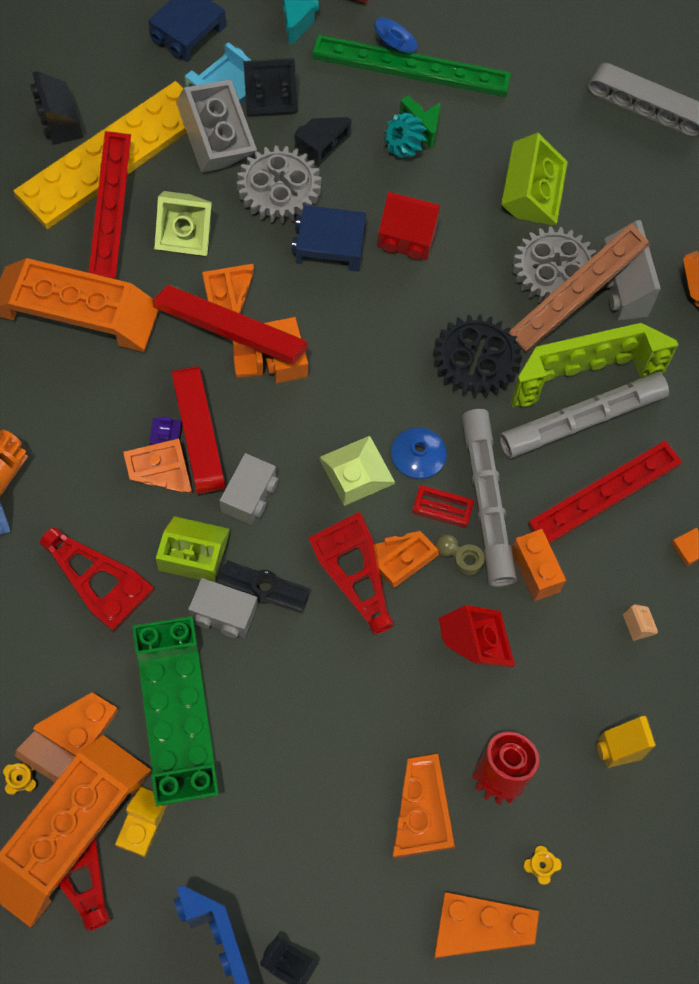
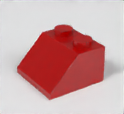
[377,192,440,260]

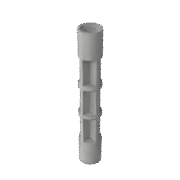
[499,372,669,459]
[461,409,517,587]

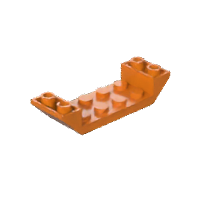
[0,258,159,352]
[0,735,152,928]

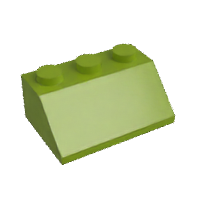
[501,133,568,226]

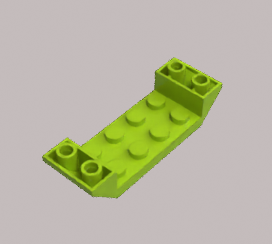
[510,323,678,407]

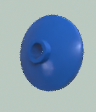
[374,18,418,53]
[391,428,447,480]

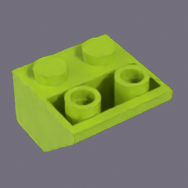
[156,516,230,583]

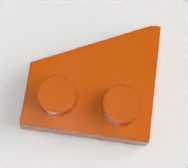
[202,264,254,314]
[123,439,192,494]
[359,531,439,588]

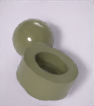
[435,534,485,576]

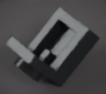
[260,936,319,984]

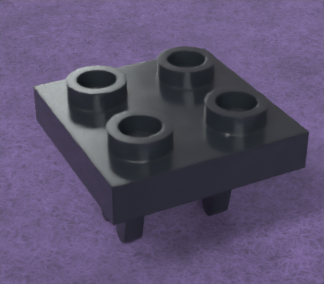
[243,58,297,115]

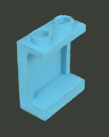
[185,42,251,105]

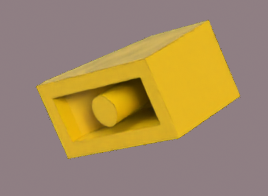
[596,716,656,768]

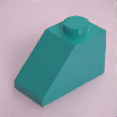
[283,0,319,44]

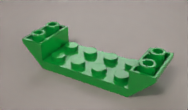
[132,616,219,807]

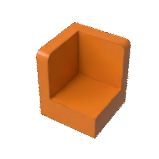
[233,341,263,377]

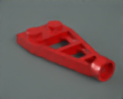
[308,512,394,635]
[40,527,154,633]
[22,820,111,932]

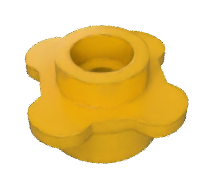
[3,763,36,795]
[524,846,561,885]

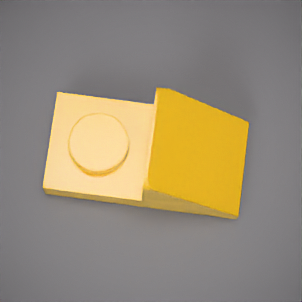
[115,787,167,858]

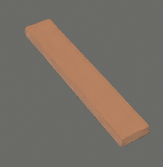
[510,223,650,353]

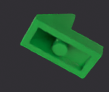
[399,95,440,149]

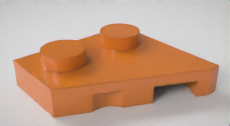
[33,692,118,757]

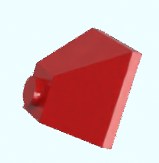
[438,605,515,668]

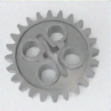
[237,146,321,223]
[512,226,596,303]

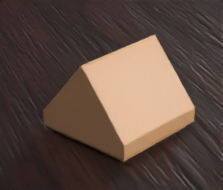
[623,604,658,641]

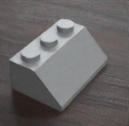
[176,80,257,173]
[597,220,661,321]

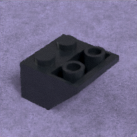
[30,71,83,145]

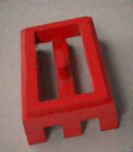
[412,485,474,529]

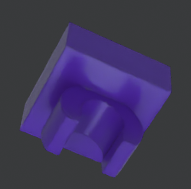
[149,417,182,445]

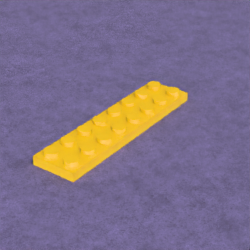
[13,81,187,230]

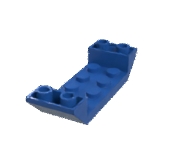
[173,886,250,984]

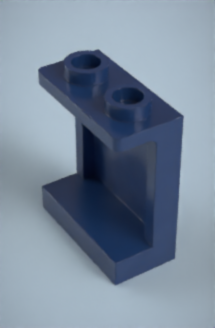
[148,0,226,62]
[292,205,366,272]

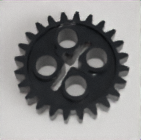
[433,314,522,398]

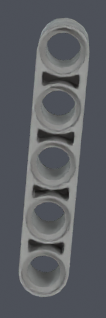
[588,63,699,137]

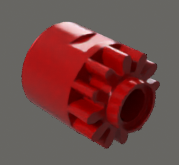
[472,732,539,805]

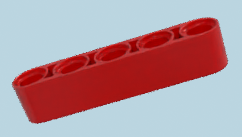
[171,366,225,495]

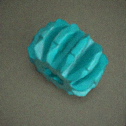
[383,113,427,158]

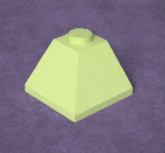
[154,191,212,256]
[319,436,395,506]

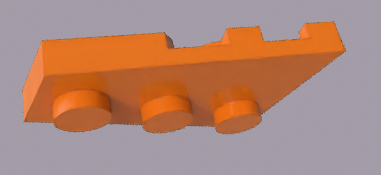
[393,754,455,859]
[433,892,539,959]

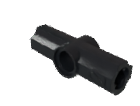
[218,560,310,614]

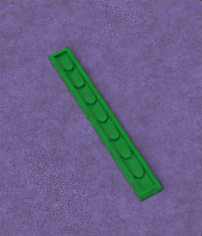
[312,34,511,97]

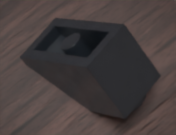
[294,117,352,167]

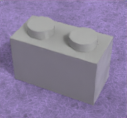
[220,453,279,525]
[188,578,258,638]

